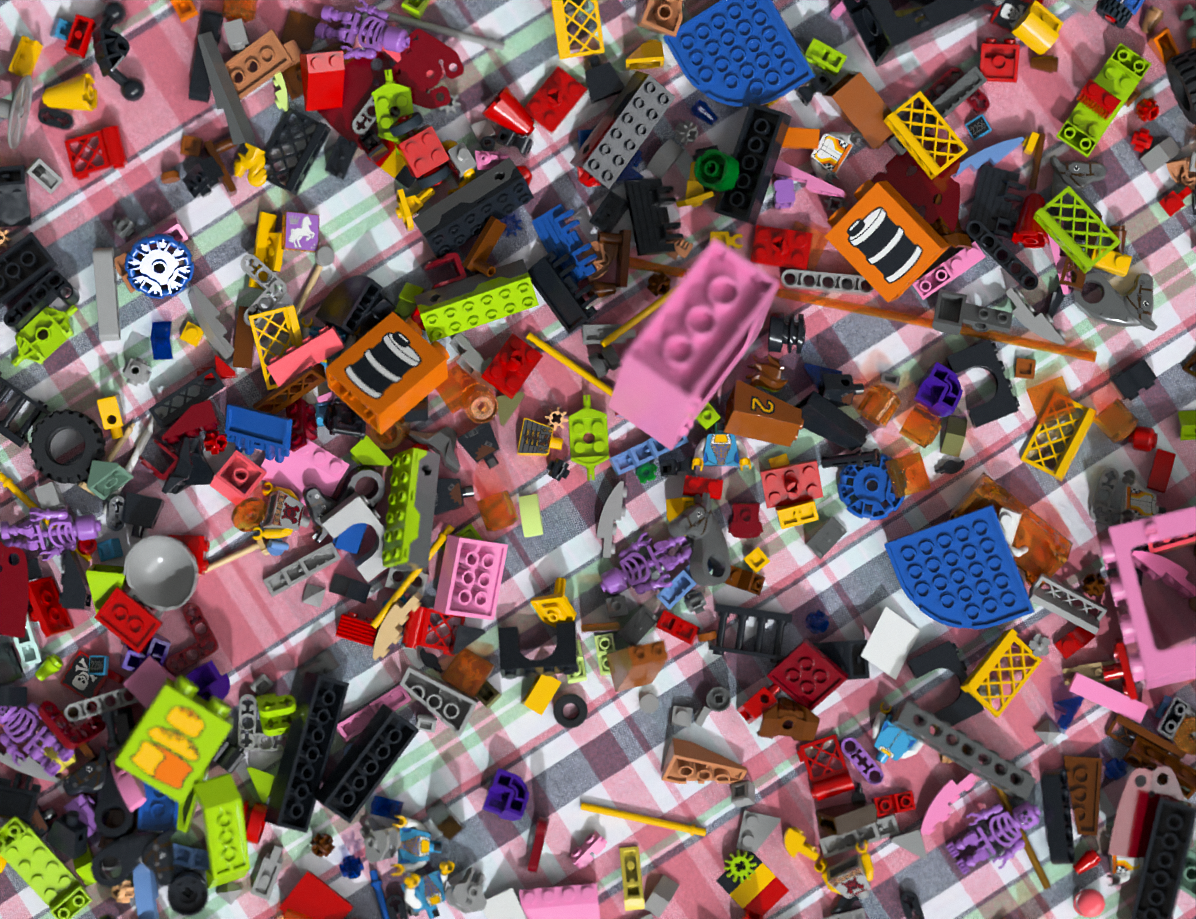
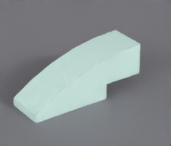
[13,612,44,667]

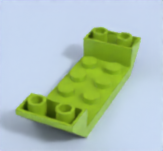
[1056,43,1152,158]
[194,772,250,889]
[0,816,92,919]

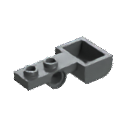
[932,289,1013,335]

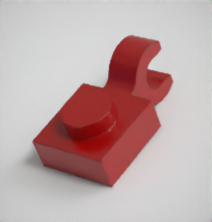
[1159,186,1192,217]

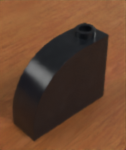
[315,275,383,336]

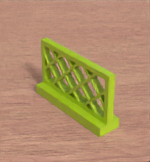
[1033,186,1121,274]

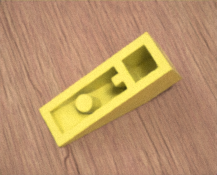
[619,846,645,911]

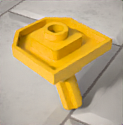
[675,161,714,208]
[395,187,435,231]
[530,577,577,628]

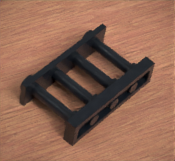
[0,372,51,449]
[709,603,792,663]

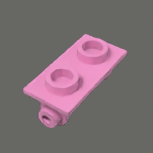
[475,151,511,170]
[569,831,607,870]

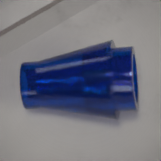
[690,99,719,126]

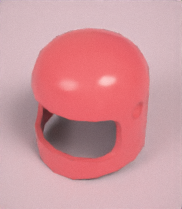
[1073,889,1105,917]

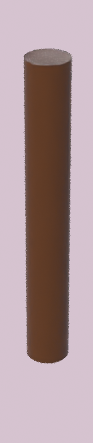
[1029,133,1046,190]

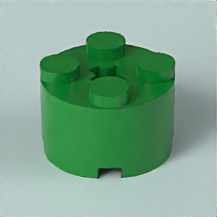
[694,149,739,192]

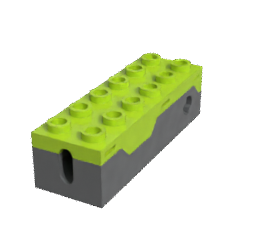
[411,259,539,343]
[382,444,440,572]

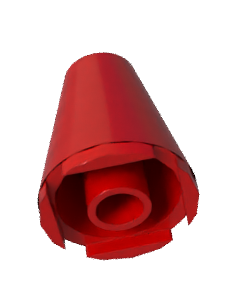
[482,86,535,137]
[1012,193,1050,249]

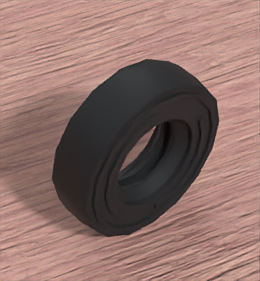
[553,694,588,728]

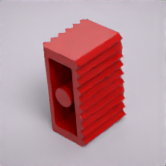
[64,14,96,59]
[1076,79,1121,120]
[683,474,723,500]
[335,611,380,647]

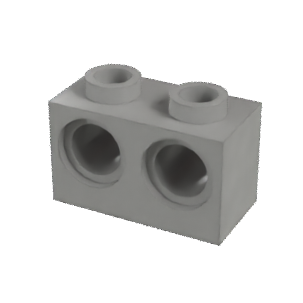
[223,18,250,54]
[34,482,66,511]
[385,568,429,598]

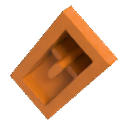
[1147,27,1180,66]

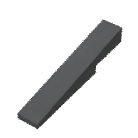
[197,32,256,145]
[887,66,987,156]

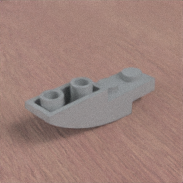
[1005,288,1067,345]
[449,333,503,394]
[597,481,627,559]

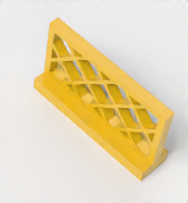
[551,0,605,60]
[884,91,968,180]
[248,304,303,390]
[1020,392,1097,481]
[960,628,1042,718]

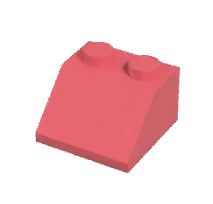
[210,450,267,508]

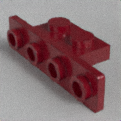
[286,396,318,452]

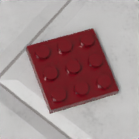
[767,638,849,711]

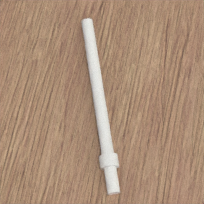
[102,411,162,514]

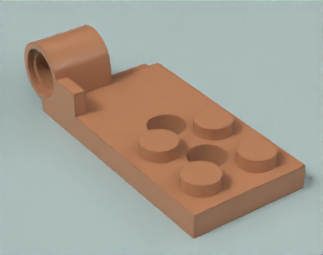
[225,29,302,101]

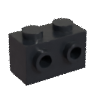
[182,156,224,199]

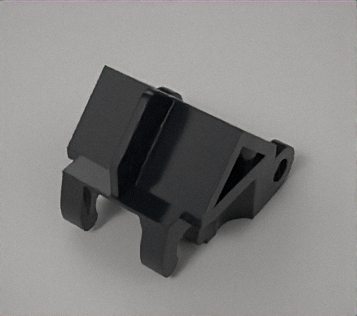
[361,289,401,330]
[322,395,366,440]
[101,708,136,748]

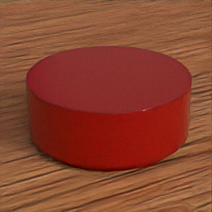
[77,539,97,556]

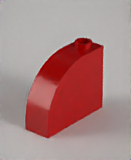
[279,870,355,919]

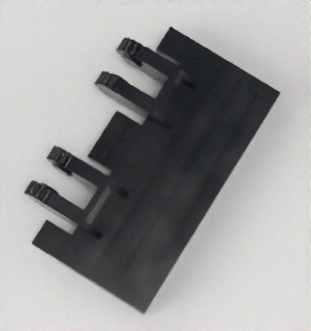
[965,164,1027,246]
[624,178,683,256]
[527,250,599,334]
[0,773,41,823]

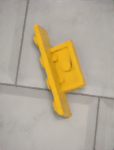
[248,212,286,290]

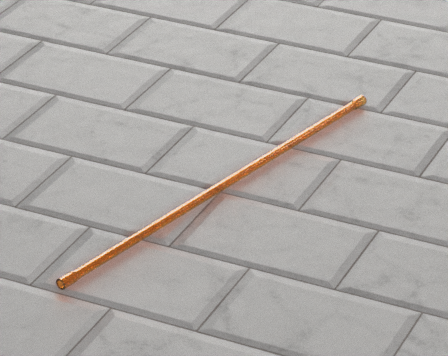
[629,257,1097,363]

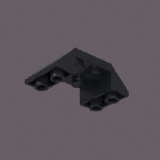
[1155,696,1196,755]

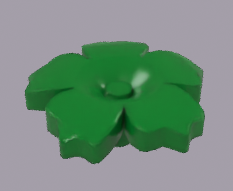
[635,462,658,484]

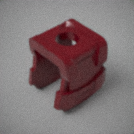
[424,253,466,290]
[138,438,180,480]
[728,502,763,539]

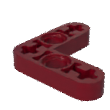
[918,67,990,114]
[166,603,219,673]
[37,700,106,750]
[527,816,550,873]

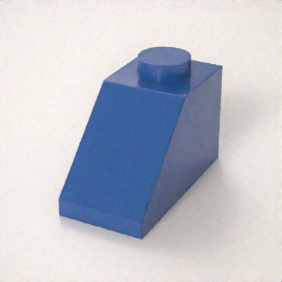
[333,523,368,555]

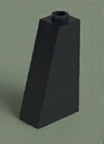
[794,391,868,451]

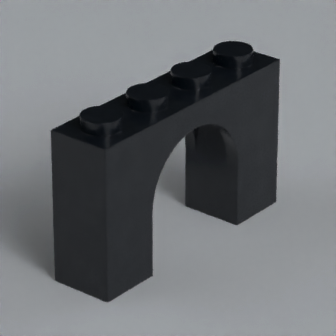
[945,340,1020,429]
[498,622,579,679]
[907,641,984,727]

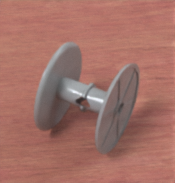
[0,75,33,150]

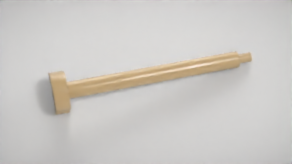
[276,265,323,336]
[78,423,135,496]
[199,537,270,576]

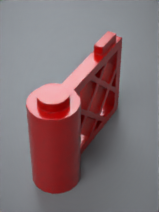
[64,126,128,180]
[402,606,465,656]
[797,734,854,801]

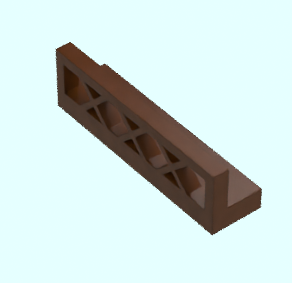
[1059,210,1102,292]
[253,363,327,414]
[1105,714,1187,760]
[1122,735,1196,800]

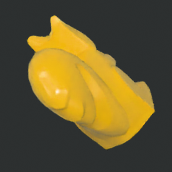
[233,143,267,187]

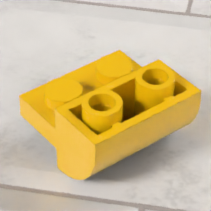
[1011,0,1063,56]
[783,826,819,861]

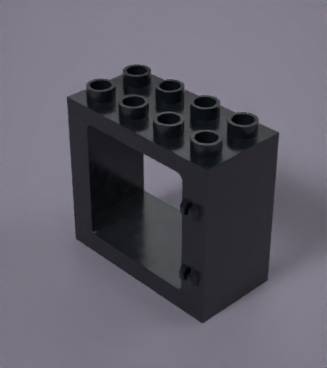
[842,0,1004,68]

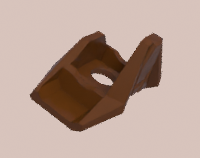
[929,194,972,250]
[757,697,820,741]

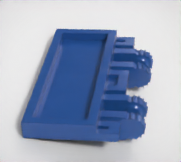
[531,203,598,283]
[225,403,292,463]

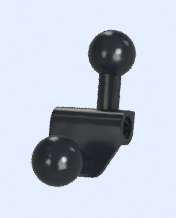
[92,0,145,102]

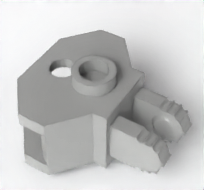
[359,817,401,863]
[444,867,487,914]

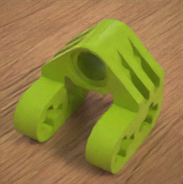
[256,692,296,736]

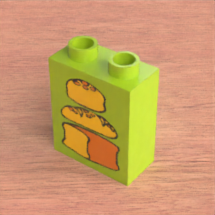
[115,676,233,804]

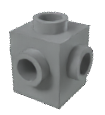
[122,357,152,386]

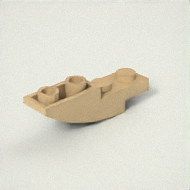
[373,591,423,661]

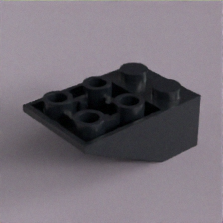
[0,165,32,228]
[59,550,92,611]
[812,640,870,680]
[0,642,26,686]

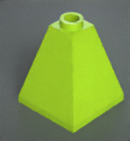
[86,564,127,614]

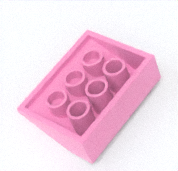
[260,439,351,506]
[434,534,508,620]
[519,883,600,919]

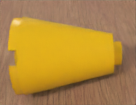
[42,73,98,111]

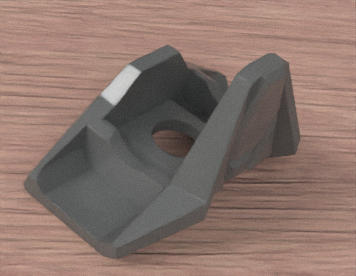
[408,427,461,474]

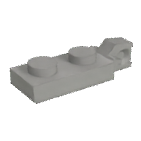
[583,324,636,345]
[250,845,284,900]

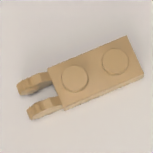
[1062,660,1117,685]

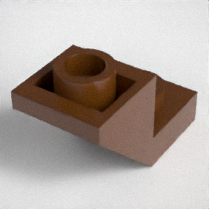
[724,565,766,596]

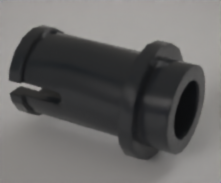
[480,136,495,151]

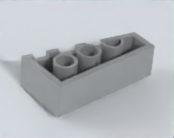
[400,665,479,737]

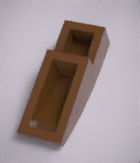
[233,306,259,369]

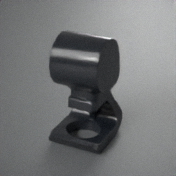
[796,72,833,107]
[495,127,534,158]
[659,456,696,477]

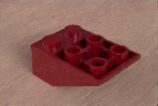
[161,399,221,445]

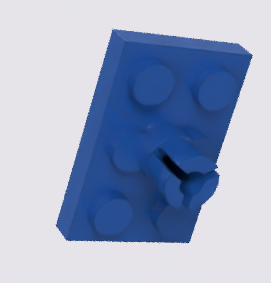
[137,781,179,832]

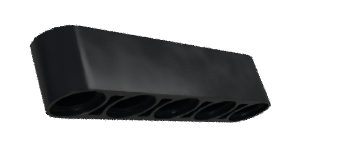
[189,9,224,103]
[965,219,1039,290]
[1042,769,1075,865]

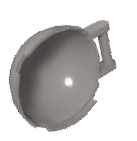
[123,535,199,620]

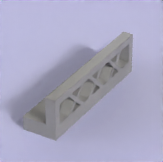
[1029,573,1108,634]

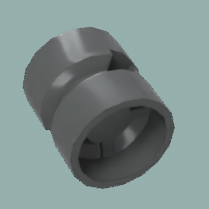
[587,344,622,378]
[706,687,731,712]

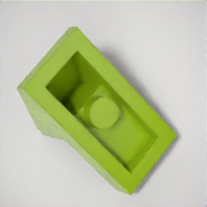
[395,282,424,321]

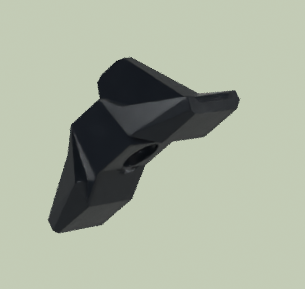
[162,437,215,495]

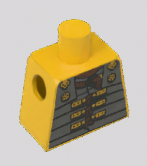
[97,394,126,439]
[517,418,563,456]

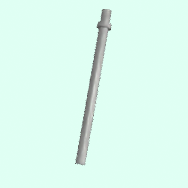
[386,11,505,50]

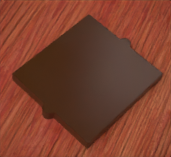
[280,10,320,51]

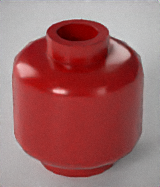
[1128,426,1158,452]

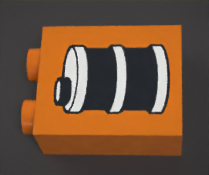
[824,179,950,302]
[325,312,450,435]

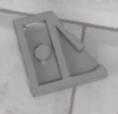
[736,810,781,853]

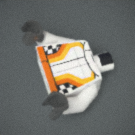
[810,132,864,186]
[1120,470,1166,525]
[1106,825,1145,886]

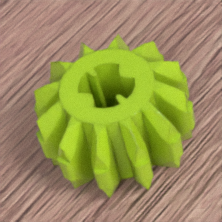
[724,850,756,883]

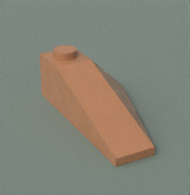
[636,0,683,37]
[661,738,747,784]

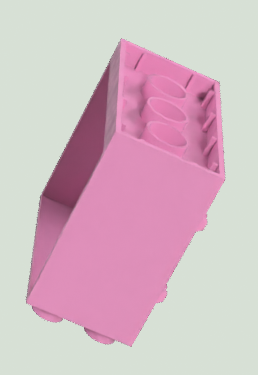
[609,238,779,451]
[1100,507,1196,690]

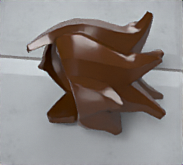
[746,354,788,392]

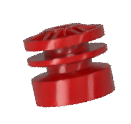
[241,799,268,845]

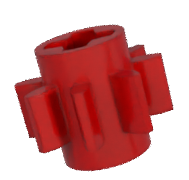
[1135,98,1159,122]
[1130,127,1153,152]
[203,430,227,455]

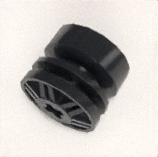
[768,312,806,354]
[167,870,208,916]

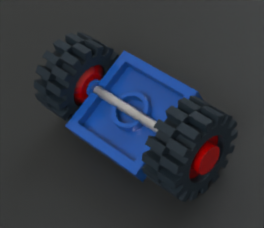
[1096,0,1145,29]

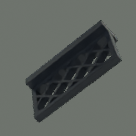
[265,108,331,196]

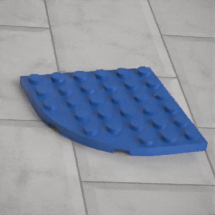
[663,0,816,107]
[884,504,1035,629]

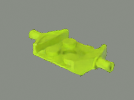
[371,69,417,155]
[10,305,78,367]
[569,395,609,481]

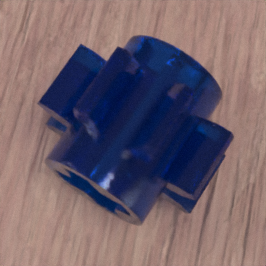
[501,214,523,238]
[805,609,829,635]
[1104,757,1128,781]
[339,855,364,879]

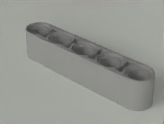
[93,247,121,342]
[780,269,874,296]
[63,687,140,721]

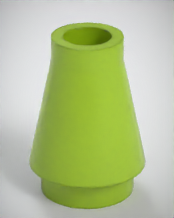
[35,653,63,681]

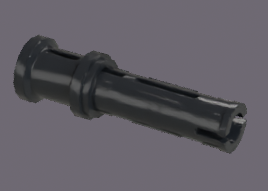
[821,448,881,469]

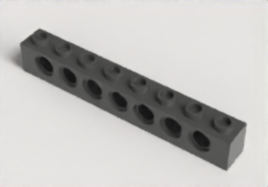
[891,701,1036,801]

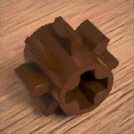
[647,272,671,297]
[1082,573,1107,597]
[310,833,335,857]

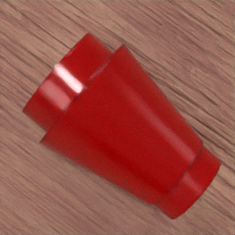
[1072,848,1102,875]

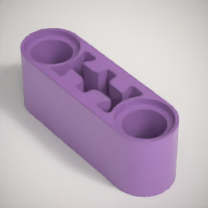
[840,737,884,785]

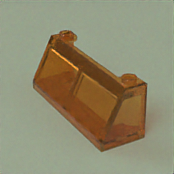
[949,472,1073,588]

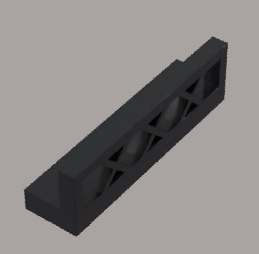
[148,367,227,428]

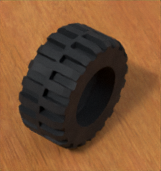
[1166,48,1196,125]
[29,409,106,484]

